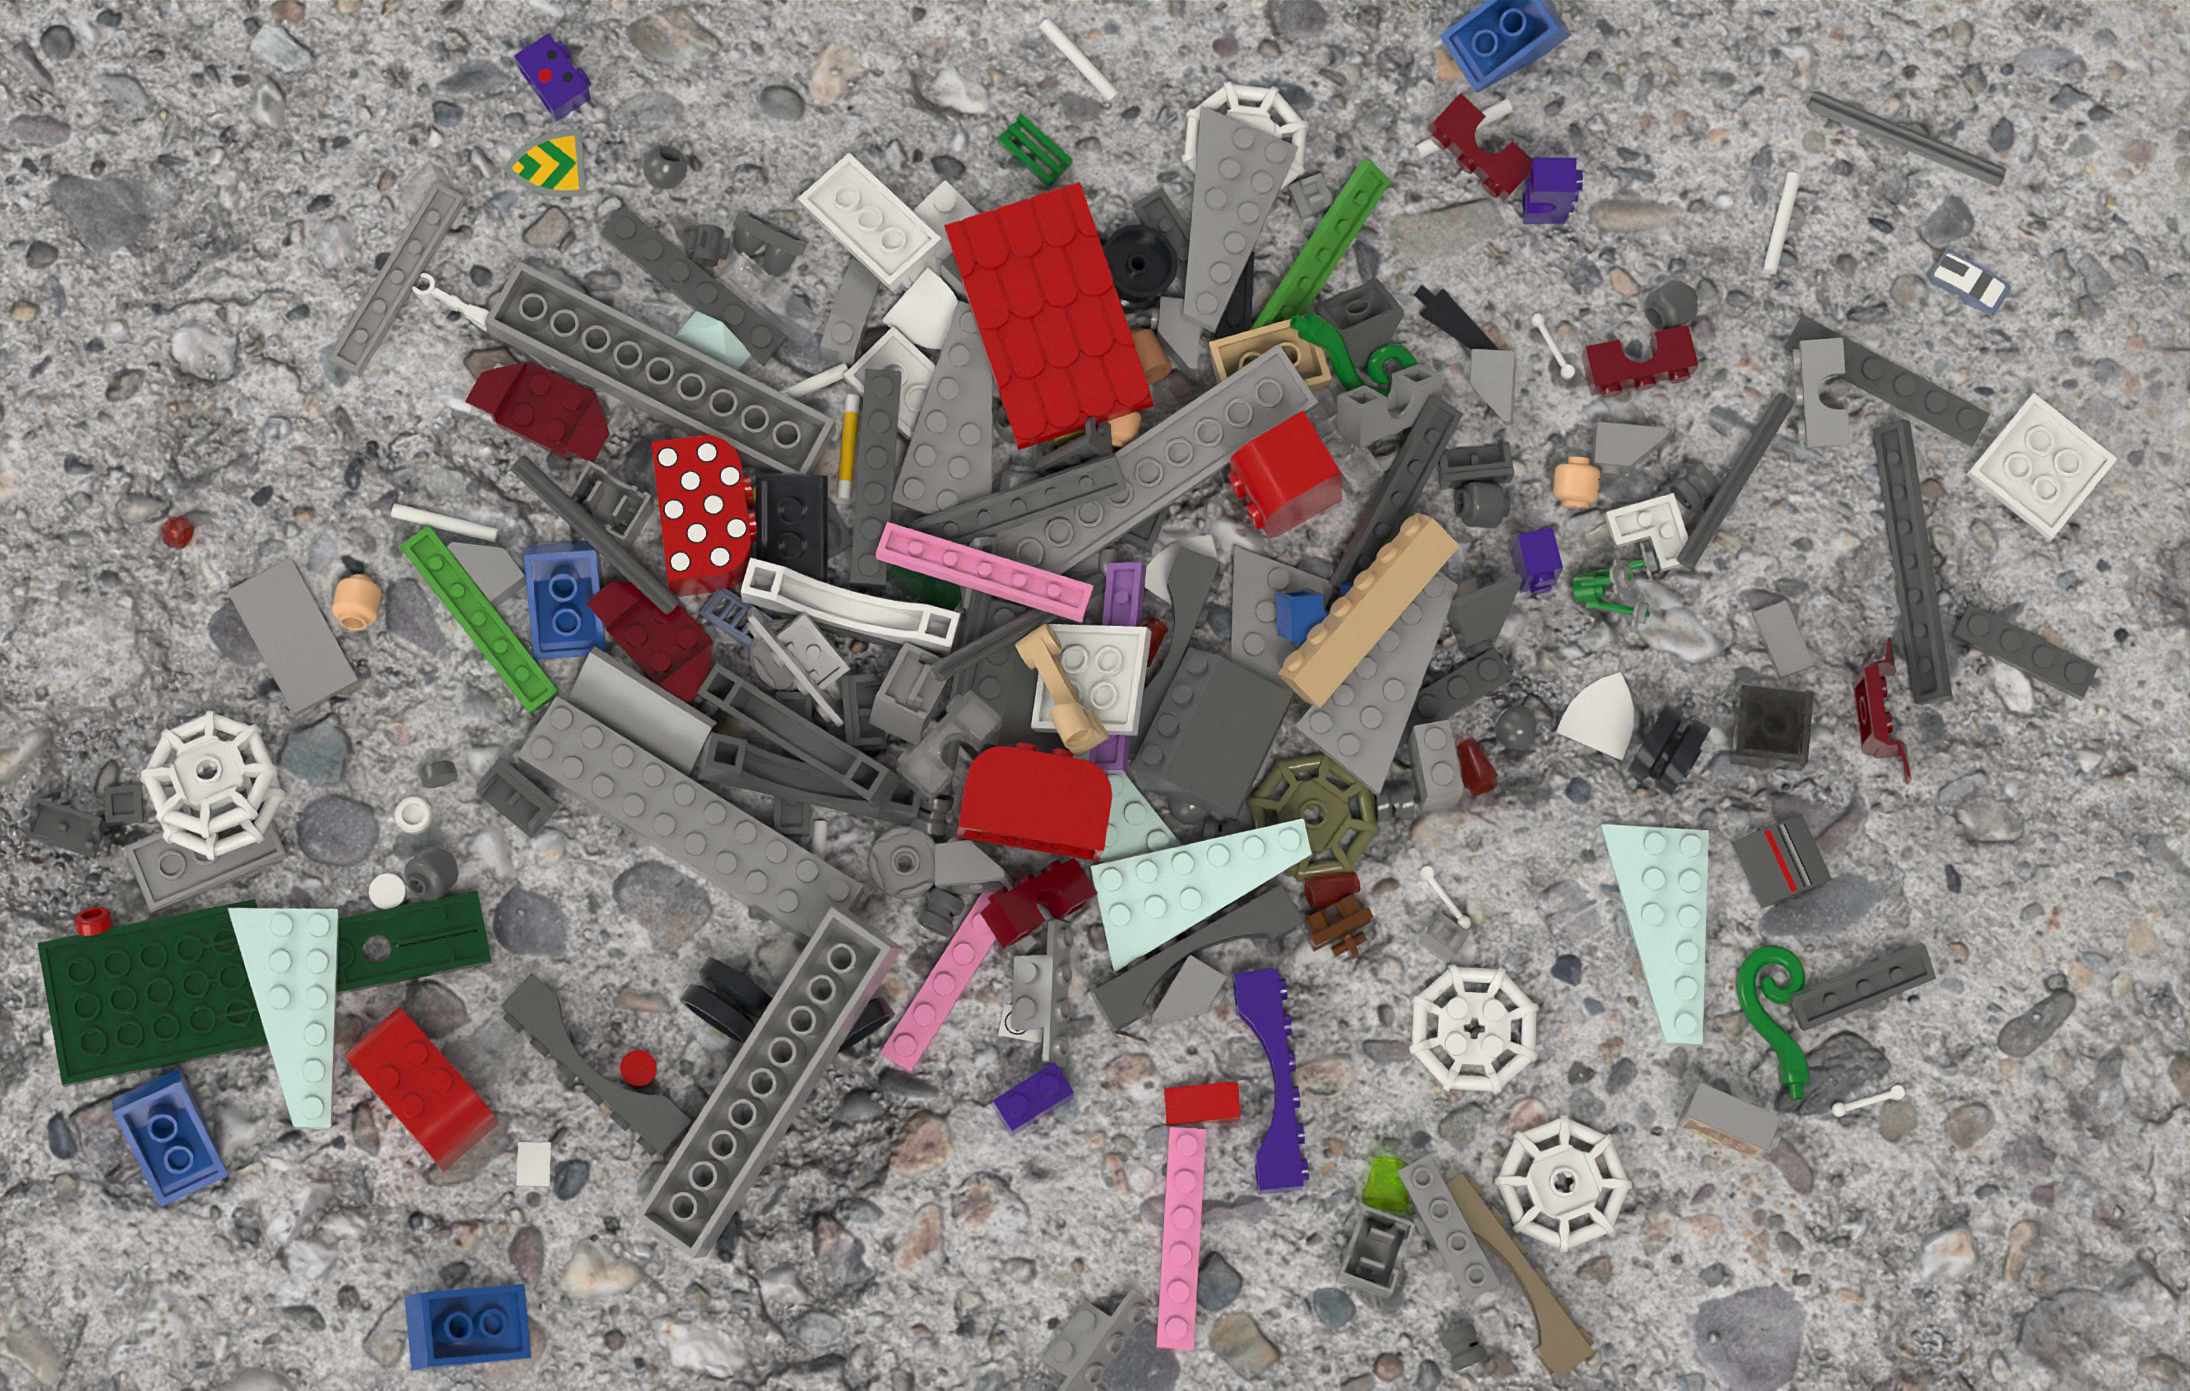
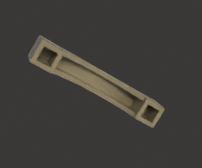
[1446,1173,1594,1381]

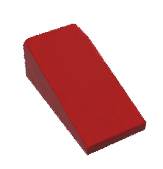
[1164,1081,1240,1125]

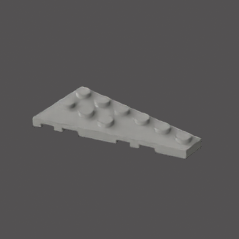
[1182,106,1299,332]
[892,301,992,536]
[1230,546,1334,782]
[1294,571,1458,797]

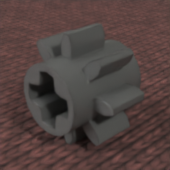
[686,224,730,267]

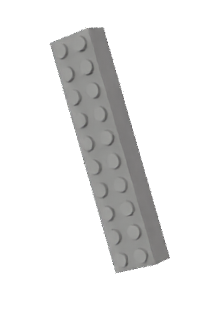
[485,261,836,475]
[517,696,864,943]
[634,907,903,1259]

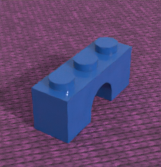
[1275,581,1354,645]

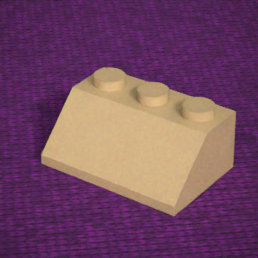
[1208,315,1332,395]

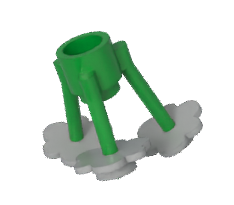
[1573,543,1659,633]

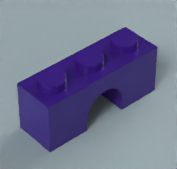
[1522,157,1583,224]

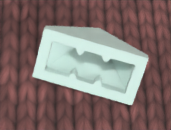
[674,311,751,371]

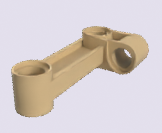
[1015,623,1109,758]

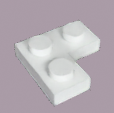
[1604,493,1689,572]

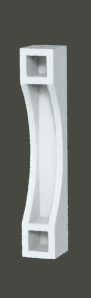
[741,558,960,656]

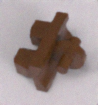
[1305,894,1374,960]

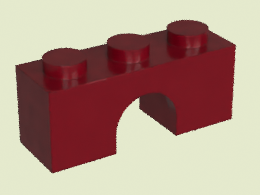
[1427,92,1532,201]
[1581,325,1699,398]
[980,857,1098,950]

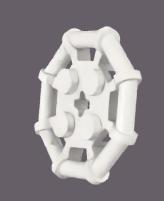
[1181,81,1310,191]
[140,711,278,838]
[149,732,286,860]
[1409,964,1540,1095]
[1494,1115,1632,1253]

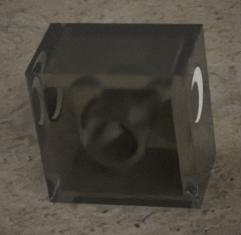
[1730,685,1814,772]

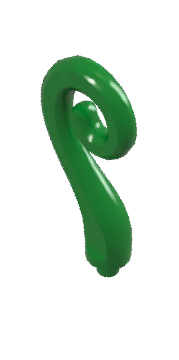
[1290,312,1418,397]
[1737,945,1811,1100]

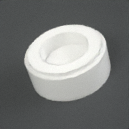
[395,797,432,835]
[369,873,407,910]

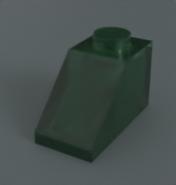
[887,564,962,611]

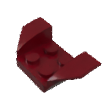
[465,361,610,463]
[585,581,713,704]
[1852,637,1912,784]

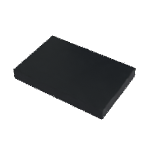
[756,471,828,583]

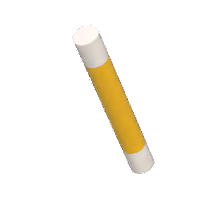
[837,394,860,501]

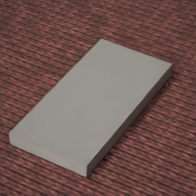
[227,557,359,717]
[567,647,717,778]
[124,802,288,915]

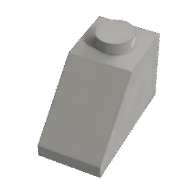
[1150,297,1201,379]
[1464,349,1517,426]
[1591,422,1668,479]
[447,542,526,609]
[935,838,1015,896]
[1151,955,1229,1025]

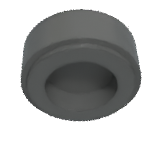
[419,760,458,788]

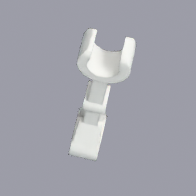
[412,273,490,331]

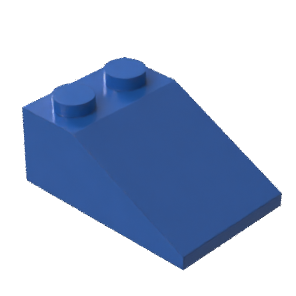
[1439,0,1572,93]
[524,541,606,660]
[112,1068,229,1207]
[404,1284,531,1371]

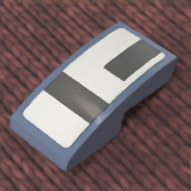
[1929,249,2011,317]

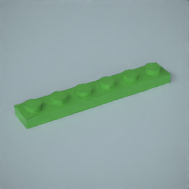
[1250,159,1391,330]
[400,525,559,716]

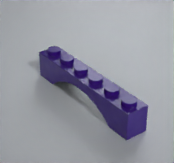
[1232,969,1309,1195]

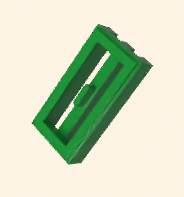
[997,114,1073,188]

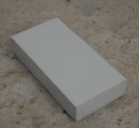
[1752,600,1814,680]

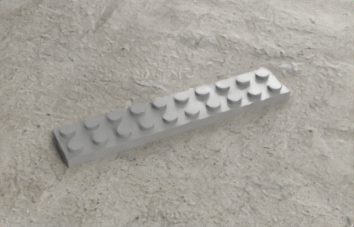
[992,344,1319,576]

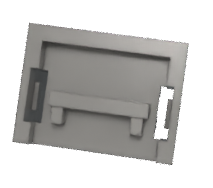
[568,461,654,551]
[869,641,950,746]
[1336,1205,1416,1299]

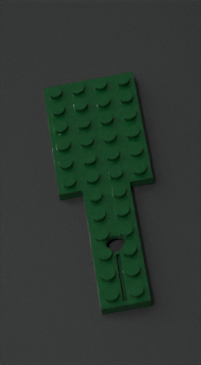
[37,891,492,1087]

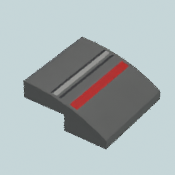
[1732,814,1832,909]

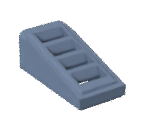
[699,588,774,651]

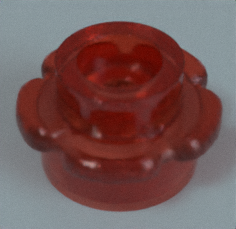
[161,515,194,550]

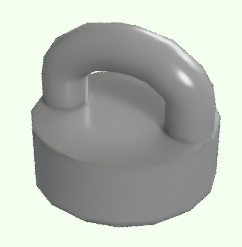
[1369,443,1402,479]

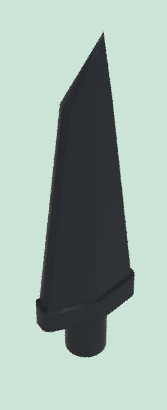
[1413,285,1500,350]

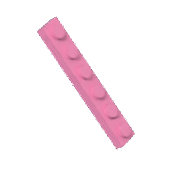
[875,522,1094,623]
[880,882,1016,1074]
[1156,1127,1206,1351]

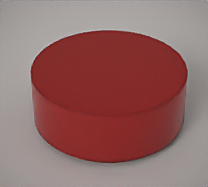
[74,907,113,936]
[620,1050,657,1088]

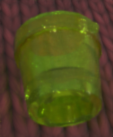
[1360,1157,1409,1212]

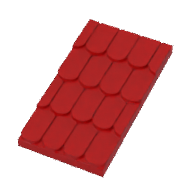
[944,182,1153,450]

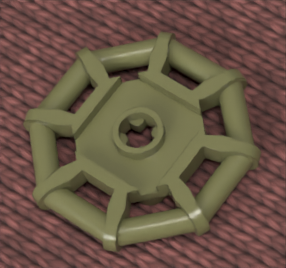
[1246,753,1380,883]

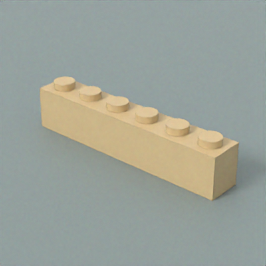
[1277,513,1459,708]

